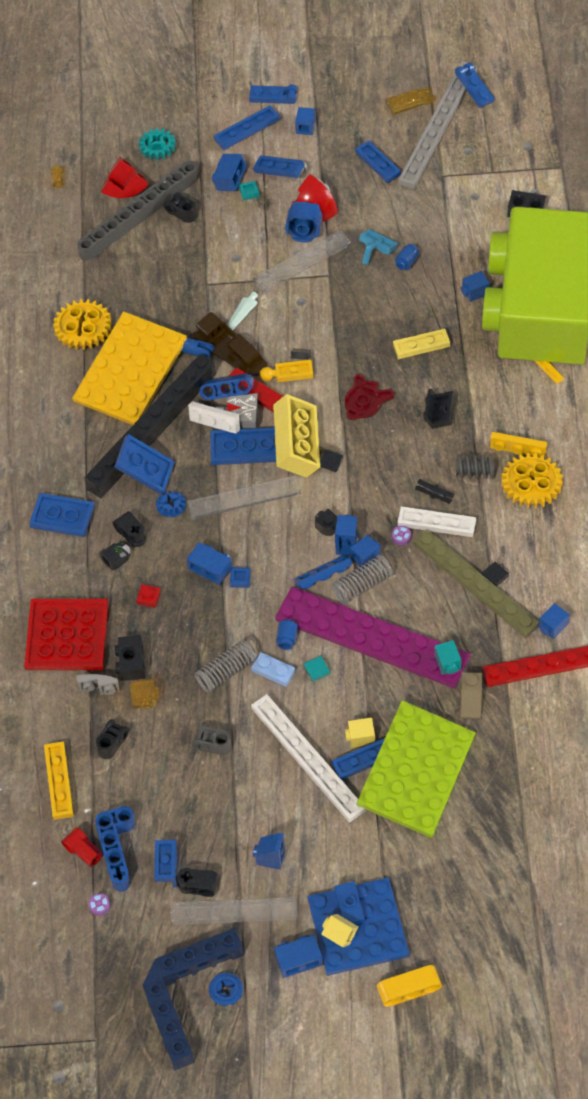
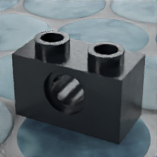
[115,635,145,681]

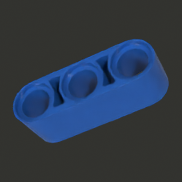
[200,374,254,400]

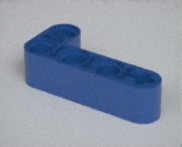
[95,806,135,892]

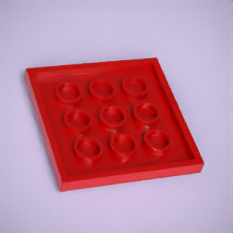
[24,599,109,670]

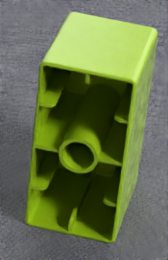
[482,207,588,365]

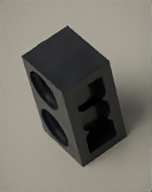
[507,190,546,218]

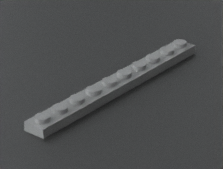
[398,61,478,189]

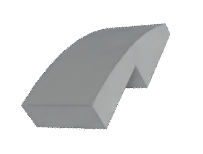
[77,674,120,695]

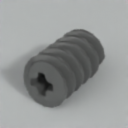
[456,454,494,479]

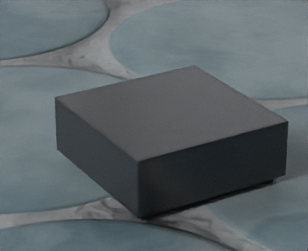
[291,348,311,360]
[481,562,509,587]

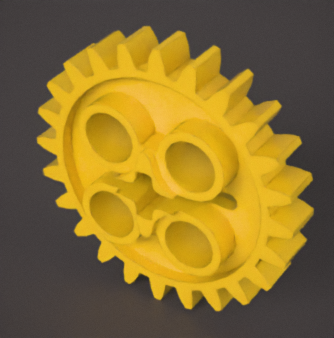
[53,299,112,350]
[501,453,563,508]

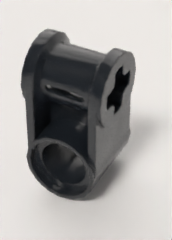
[163,192,197,223]
[112,511,146,547]
[96,719,130,759]
[177,868,218,897]

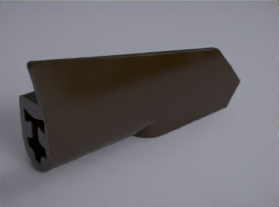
[189,312,268,376]

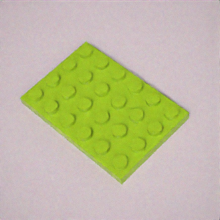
[356,700,476,838]

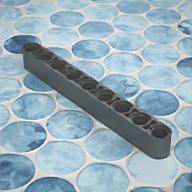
[77,161,198,260]

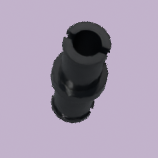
[415,479,454,505]

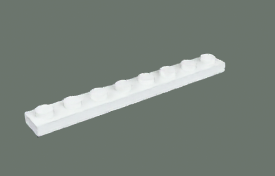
[251,694,366,823]

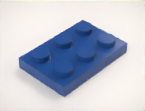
[114,434,175,494]
[29,493,95,537]

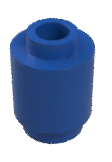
[395,244,419,270]
[276,619,298,650]

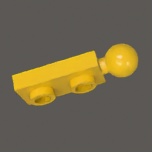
[260,360,314,383]

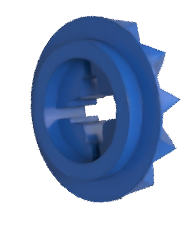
[156,490,186,517]
[209,973,243,1007]

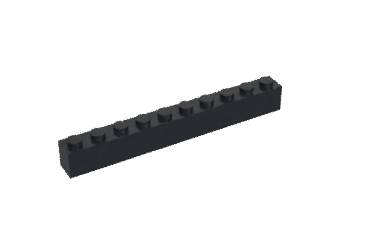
[84,354,216,498]

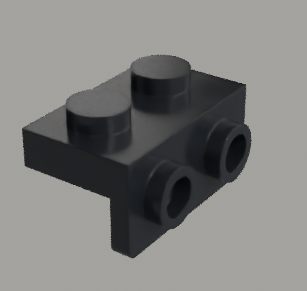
[423,389,456,429]

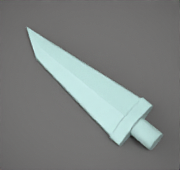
[227,292,258,330]

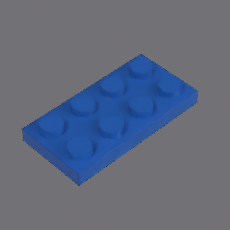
[210,427,276,465]

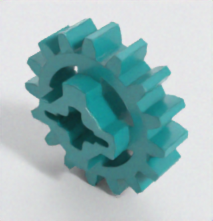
[138,128,176,161]

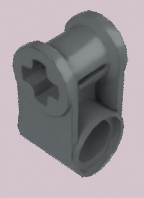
[192,725,232,755]

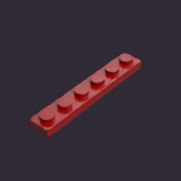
[482,646,588,687]

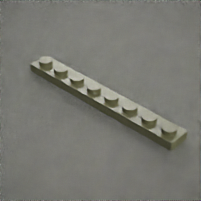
[414,530,539,638]

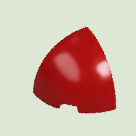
[101,157,149,198]
[291,174,338,222]

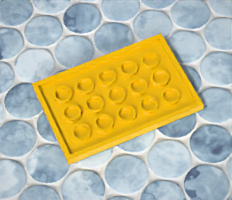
[72,311,187,425]

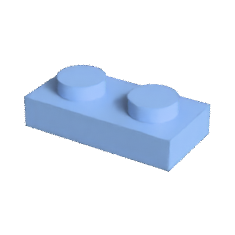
[251,652,296,687]

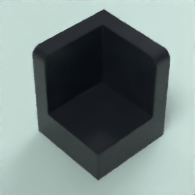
[319,445,343,472]

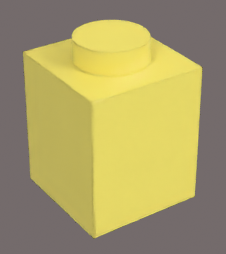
[345,718,375,748]
[322,914,359,947]

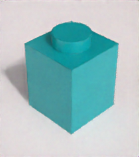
[434,640,461,675]

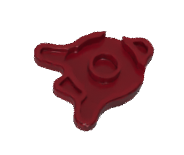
[345,374,394,420]

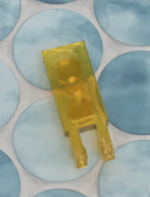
[386,87,436,115]

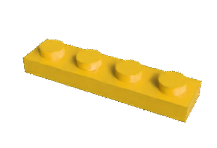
[44,741,74,820]

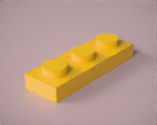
[490,432,547,459]

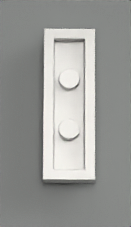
[188,401,240,434]

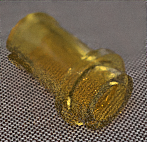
[50,165,64,188]

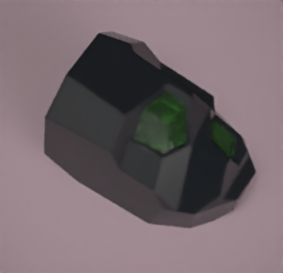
[99,542,131,570]

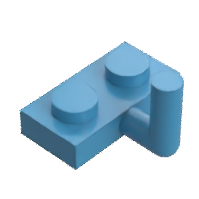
[359,229,399,265]

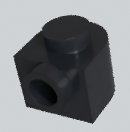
[315,509,337,536]

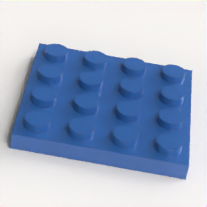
[307,877,409,976]

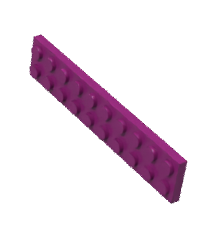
[275,586,471,689]

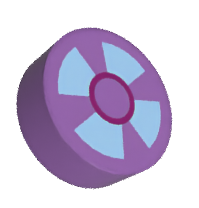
[392,526,411,545]
[89,893,110,916]

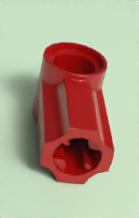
[61,827,103,867]

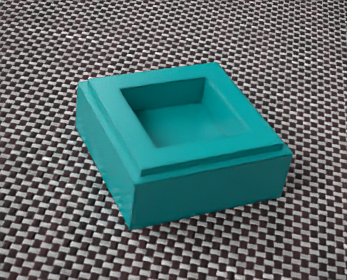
[239,181,260,201]
[303,656,330,682]

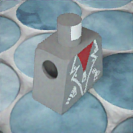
[216,394,258,429]

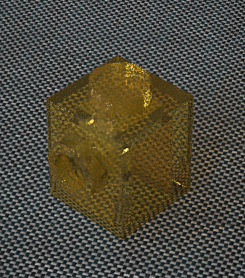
[130,679,160,709]

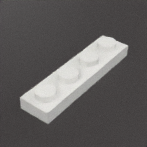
[398,507,476,537]

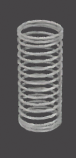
[332,555,393,605]
[195,640,256,693]

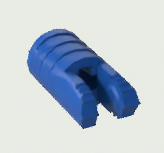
[181,338,215,358]

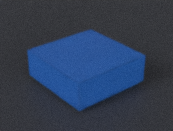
[230,567,251,588]

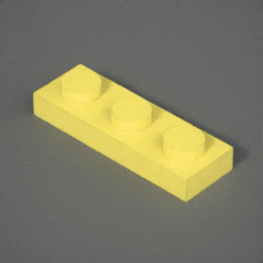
[393,329,450,359]

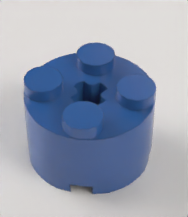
[285,201,322,243]

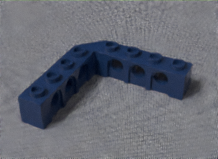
[142,928,244,1071]

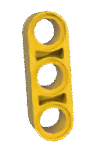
[376,965,442,1007]

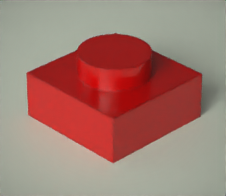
[136,584,161,608]

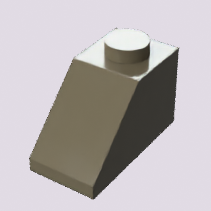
[461,672,482,720]

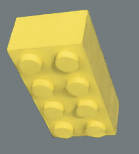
[274,394,320,478]

